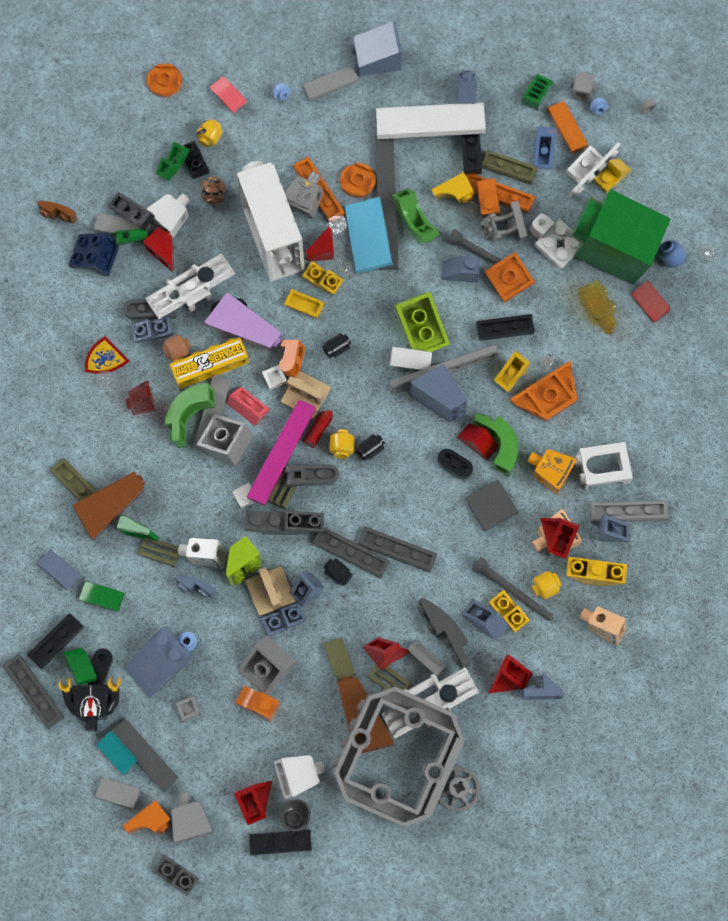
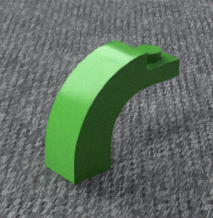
[392,188,439,244]
[165,383,215,448]
[473,413,518,477]

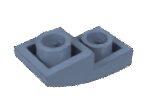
[131,316,174,343]
[36,550,81,590]
[175,575,217,599]
[260,603,306,637]

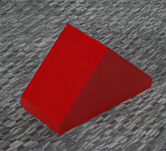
[305,227,334,262]
[457,423,499,461]

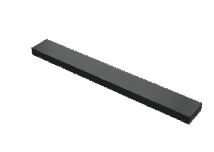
[375,136,398,270]

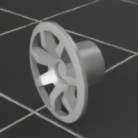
[439,767,480,812]

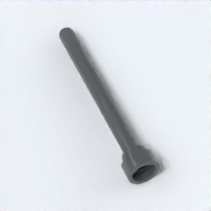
[447,229,502,264]
[472,557,553,621]

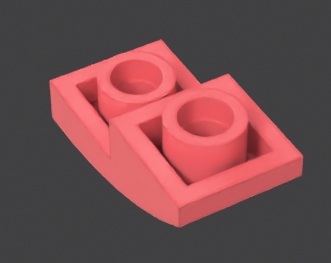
[210,76,247,113]

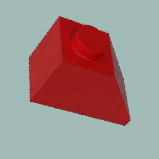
[143,227,174,272]

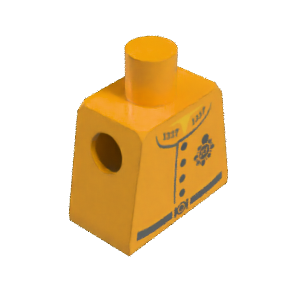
[527,449,577,495]

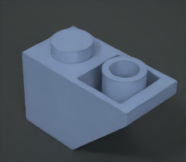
[457,70,477,103]

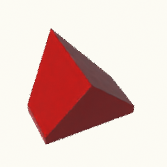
[540,518,580,559]
[363,637,410,670]
[488,654,533,694]
[234,780,272,825]

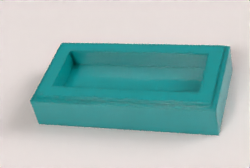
[97,731,138,775]

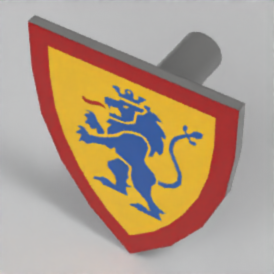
[85,335,130,374]

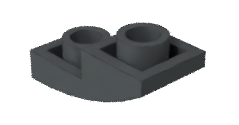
[152,855,199,896]

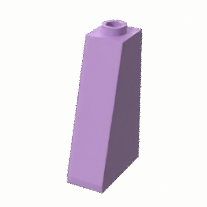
[204,293,282,350]

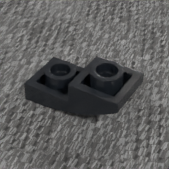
[183,141,210,180]

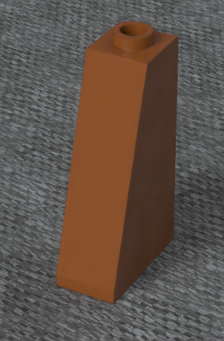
[73,471,146,541]
[338,676,394,754]

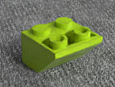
[226,536,262,586]

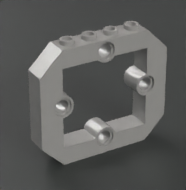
[332,686,465,827]

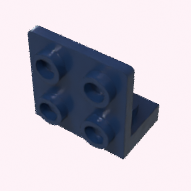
[69,233,119,276]

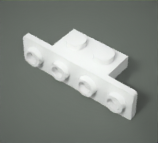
[566,143,621,198]

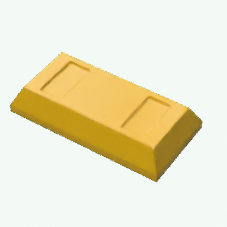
[284,289,325,319]

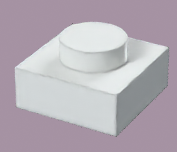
[262,365,287,390]
[232,483,255,509]

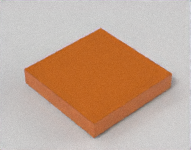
[484,252,535,303]

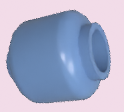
[658,240,686,268]

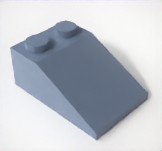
[125,626,194,698]

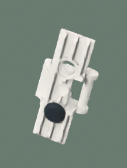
[145,253,235,319]
[381,667,479,739]

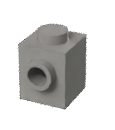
[570,71,597,102]

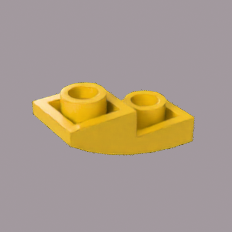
[301,261,344,295]
[488,590,530,633]

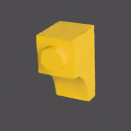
[431,172,475,203]

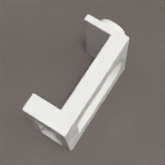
[575,442,633,490]

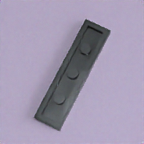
[358,527,437,572]
[312,528,390,579]
[2,654,65,729]
[111,719,178,792]

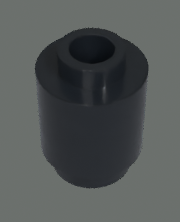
[322,333,351,359]
[356,434,385,461]
[323,558,353,586]

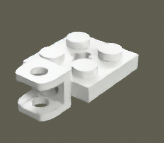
[529,213,580,270]

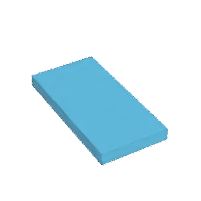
[345,197,393,274]

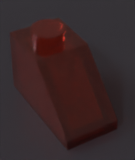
[126,381,156,415]

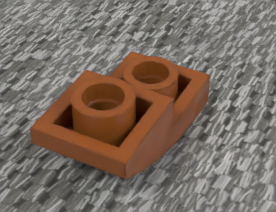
[37,201,77,224]

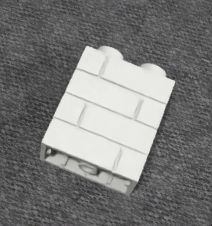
[237,161,305,282]

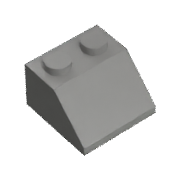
[197,414,253,466]
[238,636,297,695]

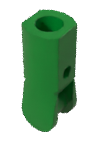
[114,228,148,245]

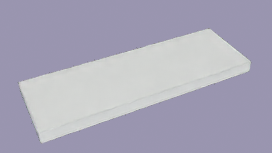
[376,102,486,139]

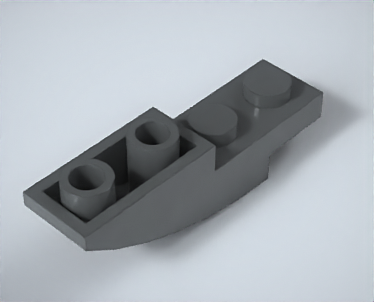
[244,510,324,535]
[417,598,470,669]

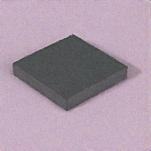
[465,480,518,532]

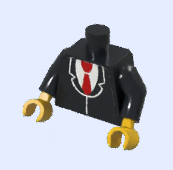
[58,676,122,732]

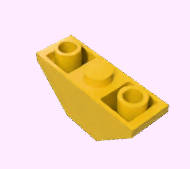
[566,557,627,586]

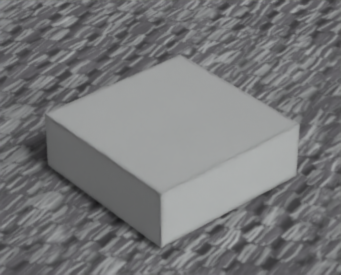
[175,695,201,722]

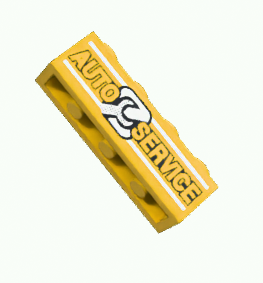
[170,337,249,390]

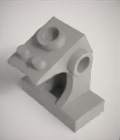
[481,201,527,242]

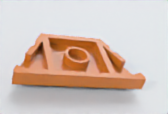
[510,361,577,422]

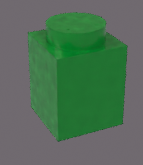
[570,189,671,285]

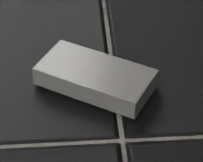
[407,641,447,676]
[95,778,141,809]

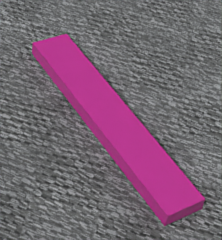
[247,399,316,506]

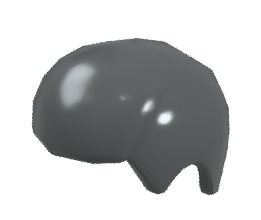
[280,799,311,832]

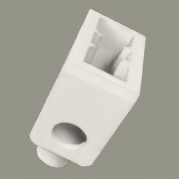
[147,194,190,239]
[178,538,227,569]
[274,755,325,799]

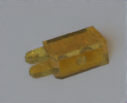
[577,280,617,334]

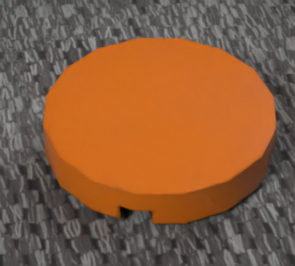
[147,63,183,97]
[340,163,376,198]

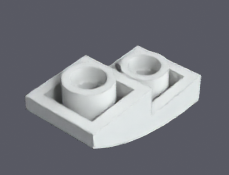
[389,347,432,370]

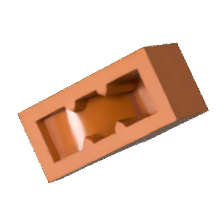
[477,178,501,218]
[235,685,280,723]
[123,800,172,834]

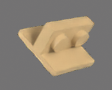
[281,371,331,419]
[246,567,295,616]

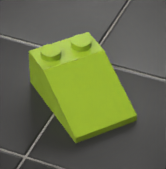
[393,291,450,352]

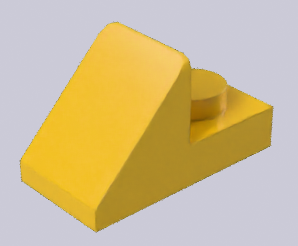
[593,158,632,193]
[494,351,531,392]

